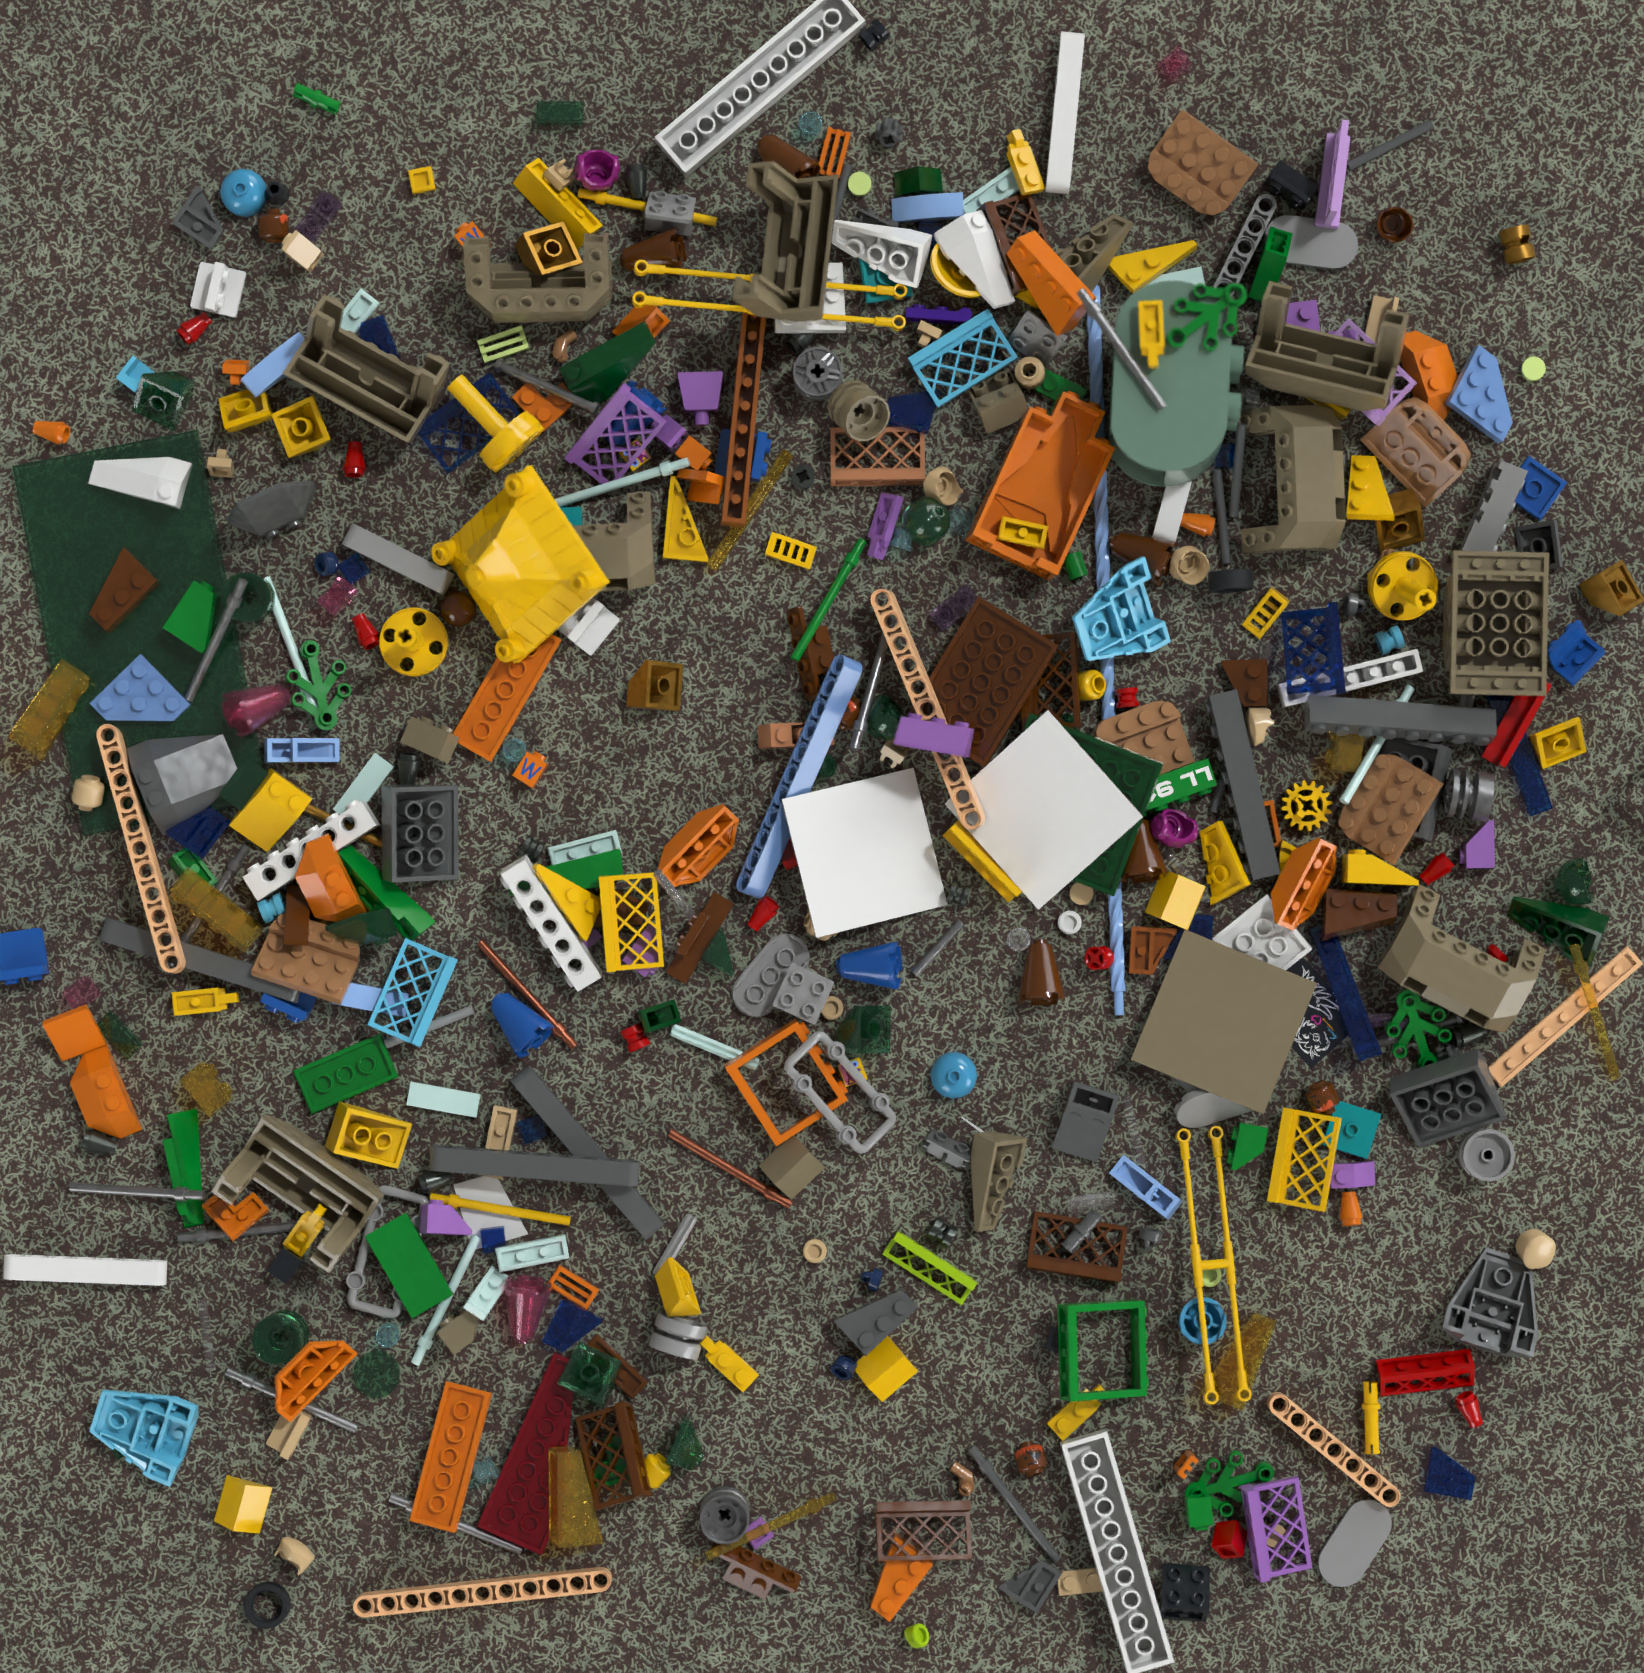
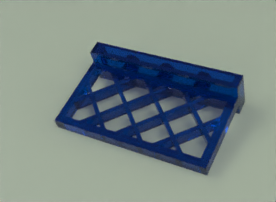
[418,372,520,473]
[1281,602,1346,694]

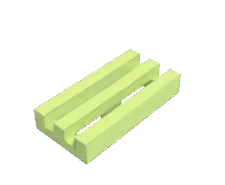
[477,325,530,364]

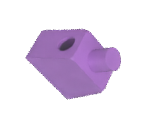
[678,371,723,426]

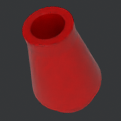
[176,312,212,345]
[343,441,366,478]
[352,613,380,650]
[1419,852,1455,886]
[747,895,780,932]
[1455,1391,1483,1428]

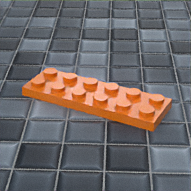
[453,634,562,762]
[409,1381,492,1533]

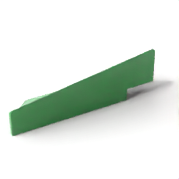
[338,845,435,941]
[509,849,624,895]
[163,1109,204,1228]

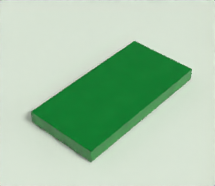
[293,1033,399,1114]
[365,1212,454,1318]

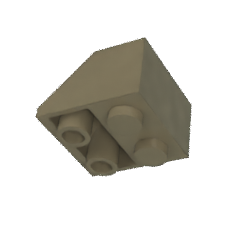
[967,369,1028,434]
[437,1303,480,1355]

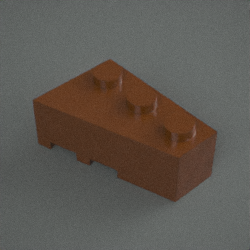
[89,547,161,633]
[1321,889,1398,942]

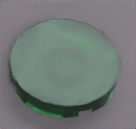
[353,1350,401,1398]

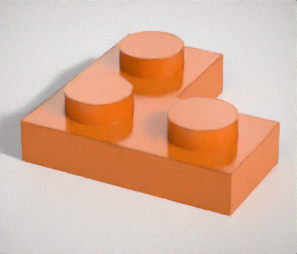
[512,383,574,432]
[202,1192,269,1242]

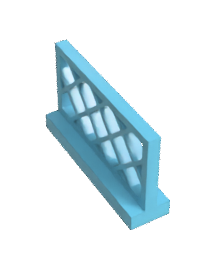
[908,309,1018,408]
[368,938,458,1048]

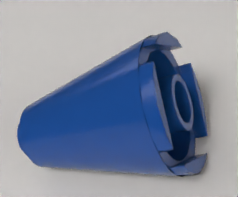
[604,380,666,447]
[836,942,902,989]
[490,992,554,1058]

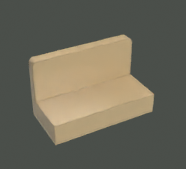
[1363,295,1399,344]
[266,1410,313,1460]

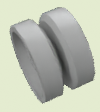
[1458,1128,1515,1181]
[649,1312,707,1360]

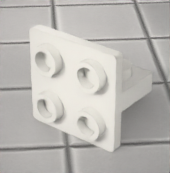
[190,262,246,318]
[557,598,620,656]

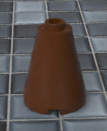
[757,134,821,179]
[620,228,687,275]
[1109,532,1178,586]
[1121,819,1168,884]
[1018,940,1065,1006]

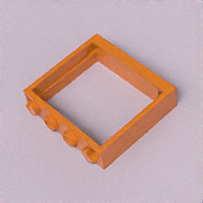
[724,1018,848,1147]

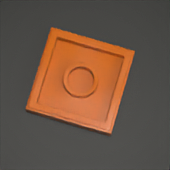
[42,1004,106,1061]

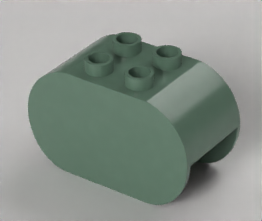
[1108,281,1244,487]

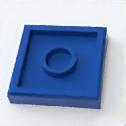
[1515,456,1567,522]

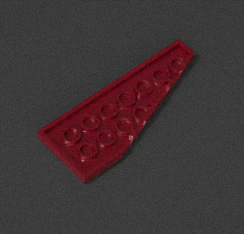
[477,1352,576,1555]

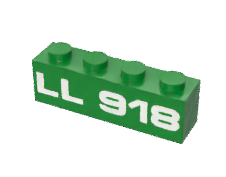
[1145,758,1217,816]

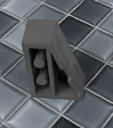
[833,1287,918,1356]

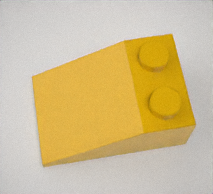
[229,768,312,852]
[1341,849,1419,886]
[325,1102,412,1169]

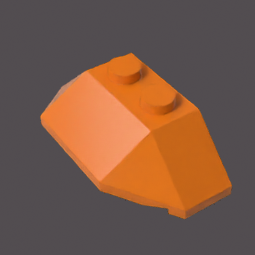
[1400,330,1458,420]
[657,804,739,887]
[295,833,368,925]
[1271,837,1337,931]
[70,1042,143,1139]
[275,1340,358,1422]

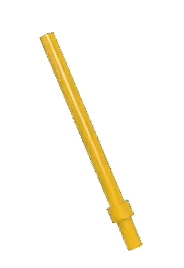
[577,188,717,227]
[430,1193,571,1226]

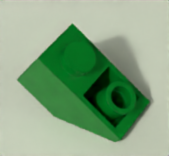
[1226,1122,1268,1170]
[1184,1493,1214,1531]

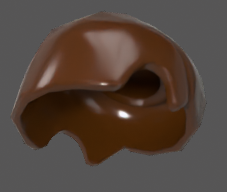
[1376,207,1414,243]
[440,590,476,627]

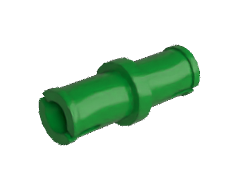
[292,83,341,116]

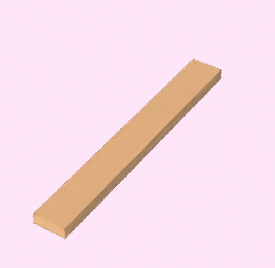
[1488,946,1643,1088]

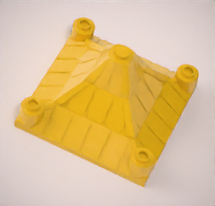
[431,465,609,664]

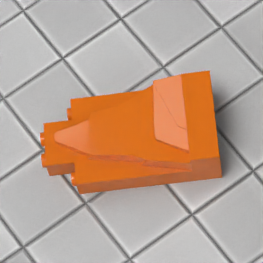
[964,391,1115,581]

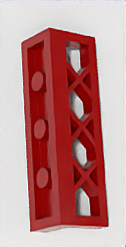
[1480,682,1552,769]
[1376,1349,1475,1397]

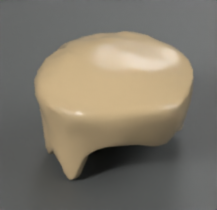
[923,466,963,506]
[1169,546,1210,585]
[1244,708,1274,746]
[1515,1229,1556,1269]
[274,1537,315,1575]

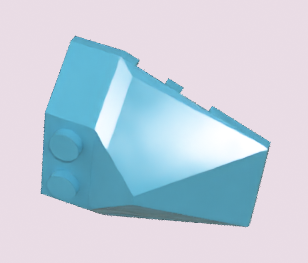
[1072,556,1171,661]
[89,1390,199,1487]

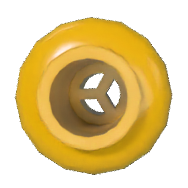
[1071,670,1106,701]
[644,1453,671,1489]

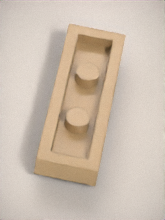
[482,1105,518,1180]
[1057,1567,1103,1596]

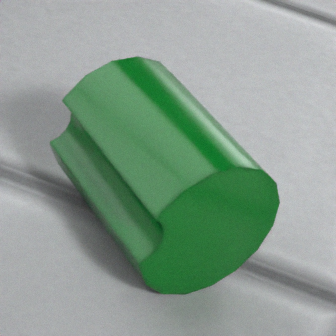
[1064,551,1088,581]

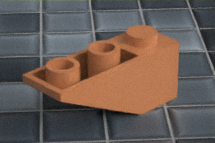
[757,722,834,749]

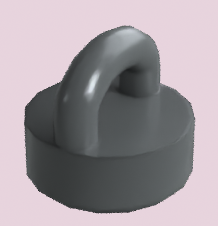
[1343,592,1367,617]
[1139,1227,1163,1251]

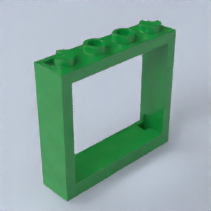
[1057,1299,1149,1402]

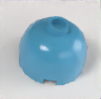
[220,169,267,217]
[930,1052,977,1099]
[1178,1297,1227,1345]

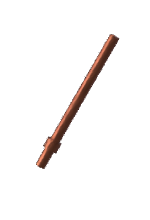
[477,939,578,1050]
[667,1129,793,1210]

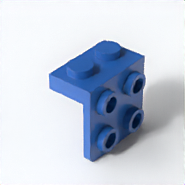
[714,429,772,483]
[1547,620,1606,686]
[0,928,50,985]
[260,992,317,1023]

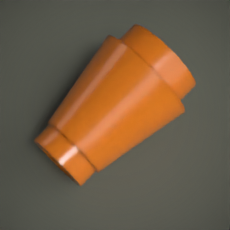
[33,421,70,445]
[1180,512,1216,537]
[1339,1191,1363,1226]

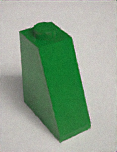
[1248,226,1293,302]
[163,580,217,654]

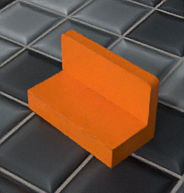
[612,298,670,338]
[677,468,726,505]

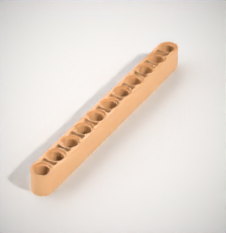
[870,589,986,829]
[96,724,186,974]
[353,1567,612,1617]

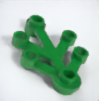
[1167,283,1247,352]
[285,640,351,730]
[1385,989,1452,1067]
[1185,1450,1274,1517]

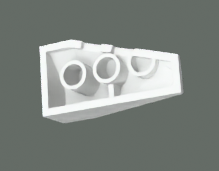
[933,210,1015,309]
[831,220,932,288]
[88,457,192,509]

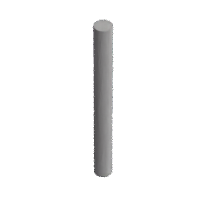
[384,1005,475,1049]

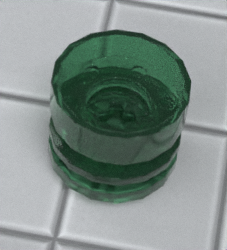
[221,572,275,623]
[252,1309,310,1365]

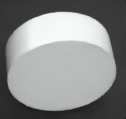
[1058,911,1082,934]

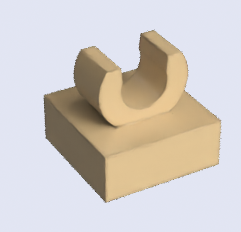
[543,159,575,191]
[917,320,942,348]
[207,449,234,478]
[880,736,910,768]

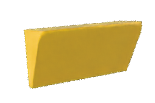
[997,516,1049,550]

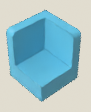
[116,356,155,395]

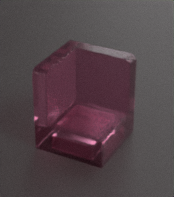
[1157,45,1192,83]
[317,576,358,616]
[62,976,102,1009]

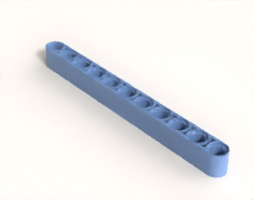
[736,654,862,899]

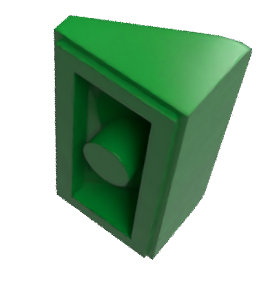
[168,844,218,898]

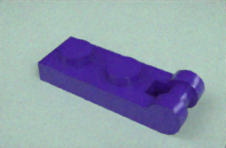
[905,305,972,325]

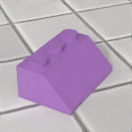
[894,713,974,757]

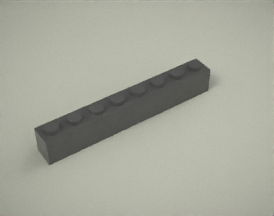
[1204,689,1281,881]
[1304,695,1497,746]

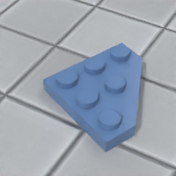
[1445,345,1513,443]
[90,654,191,721]

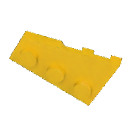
[1347,455,1395,521]
[1200,821,1251,905]

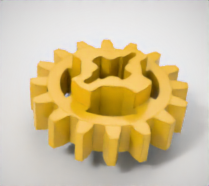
[1280,780,1333,831]

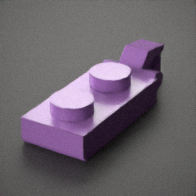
[867,492,904,560]

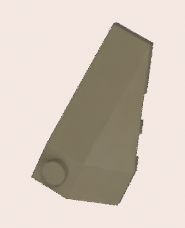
[1055,214,1133,292]
[971,1131,1027,1232]

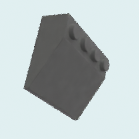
[1375,737,1453,842]
[381,785,459,882]
[1389,1048,1507,1148]

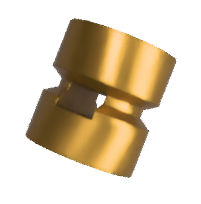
[1498,224,1536,265]

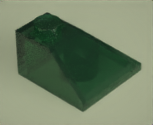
[132,371,195,431]
[325,908,397,946]
[837,1005,891,1054]
[558,1341,622,1409]
[666,1413,705,1471]

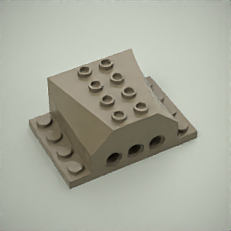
[1442,550,1549,696]

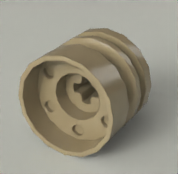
[828,380,890,441]

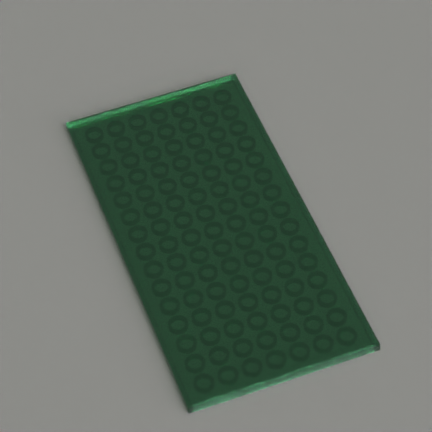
[12,430,265,836]

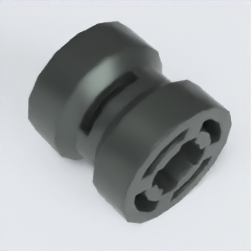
[926,1216,958,1248]

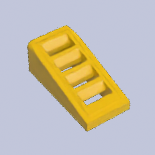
[765,532,817,570]
[1241,586,1290,639]

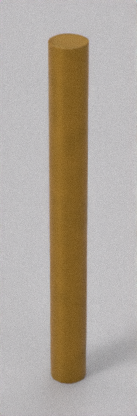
[304,804,382,849]

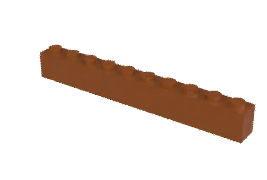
[720,312,766,528]

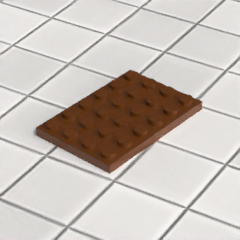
[906,596,1059,767]

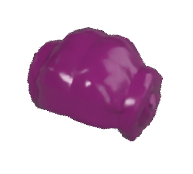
[574,150,620,191]
[1150,809,1198,848]

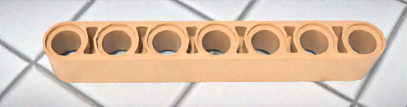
[1267,1392,1401,1507]

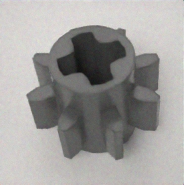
[875,118,904,147]

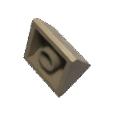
[759,1135,825,1200]

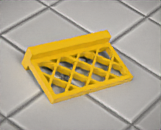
[942,820,1022,903]
[599,872,664,972]
[1267,1108,1342,1212]

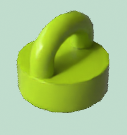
[904,1623,929,1649]

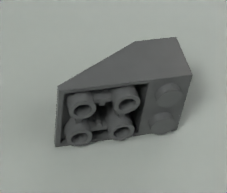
[1052,1080,1120,1162]

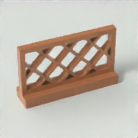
[830,427,925,486]

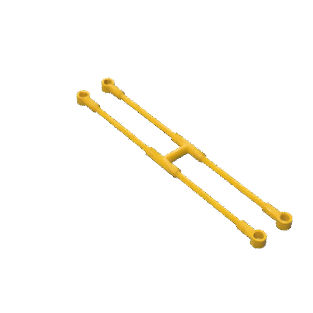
[632,260,907,331]
[1175,1126,1252,1405]

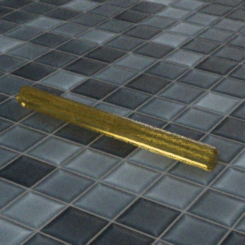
[707,449,793,571]

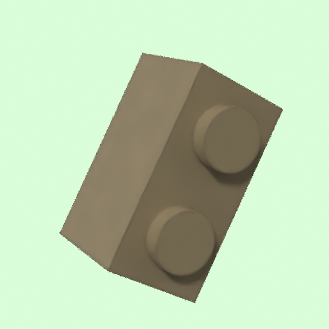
[400,716,460,763]

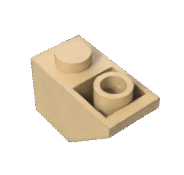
[281,230,324,273]

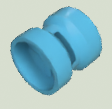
[1374,625,1405,655]
[257,893,286,924]

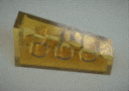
[8,659,90,762]
[169,866,263,953]
[1199,1311,1277,1410]
[549,1446,604,1548]

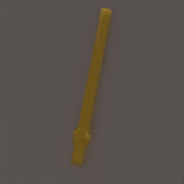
[1569,944,1621,1080]
[704,1492,837,1561]

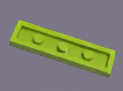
[882,1230,978,1305]

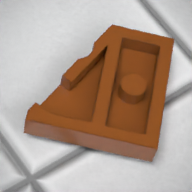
[1128,926,1177,975]

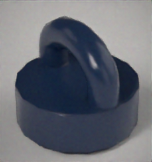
[314,552,339,576]
[860,1267,883,1292]
[831,1356,857,1380]

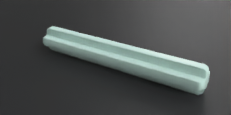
[670,1024,759,1070]

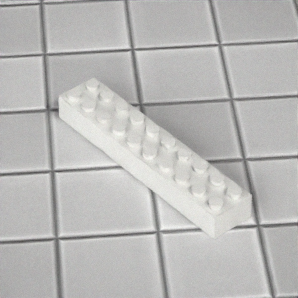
[655,0,865,178]
[1060,1429,1174,1673]

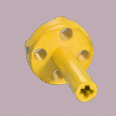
[447,374,544,473]
[1367,551,1438,620]
[379,608,449,677]

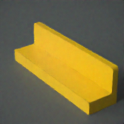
[513,158,603,250]

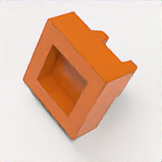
[222,359,250,385]

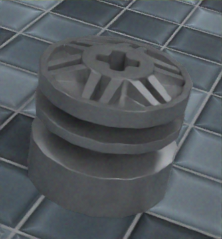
[793,347,843,401]
[1443,768,1494,822]
[700,1486,750,1544]

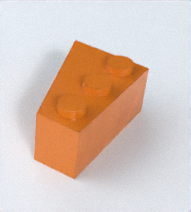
[870,1532,933,1622]

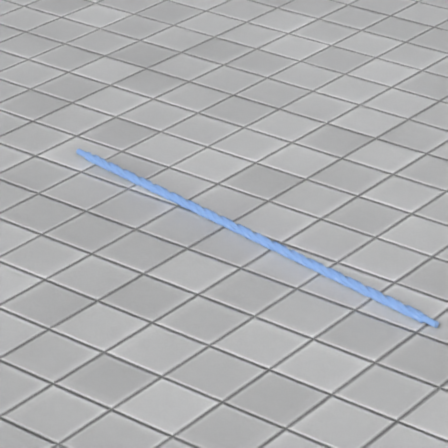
[1087,285,1126,1015]

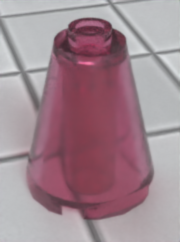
[222,684,290,737]
[504,1275,552,1344]

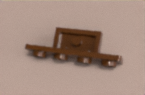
[787,606,834,702]
[666,892,734,984]
[710,1542,802,1600]

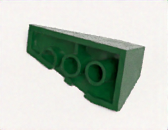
[559,322,656,403]
[1507,896,1610,967]

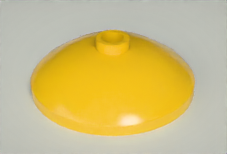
[930,244,981,298]

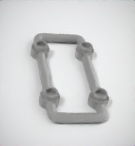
[784,1031,896,1154]
[346,1185,429,1319]

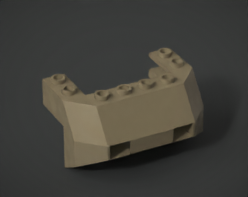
[732,161,838,322]
[463,233,613,323]
[1245,281,1410,411]
[282,294,450,443]
[1237,405,1346,554]
[572,491,656,592]
[1377,884,1546,1033]
[211,1114,384,1273]

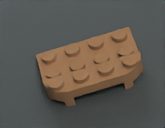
[1148,109,1259,215]
[1360,397,1471,508]
[1091,701,1195,774]
[1339,754,1444,865]
[251,913,360,1005]

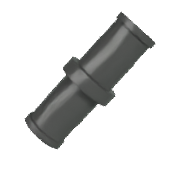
[1061,1209,1103,1254]

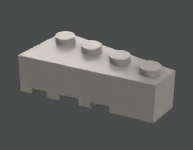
[1459,460,1528,551]

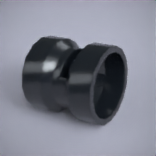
[857,18,890,52]

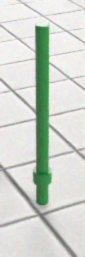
[790,538,867,662]

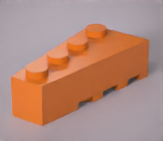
[1006,230,1096,337]

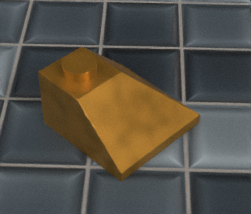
[515,221,583,277]
[1375,488,1425,554]
[1579,560,1644,616]
[626,660,683,711]

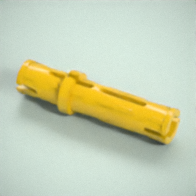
[1361,1381,1380,1454]

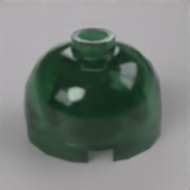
[902,497,951,546]
[867,694,902,741]
[1554,857,1593,905]

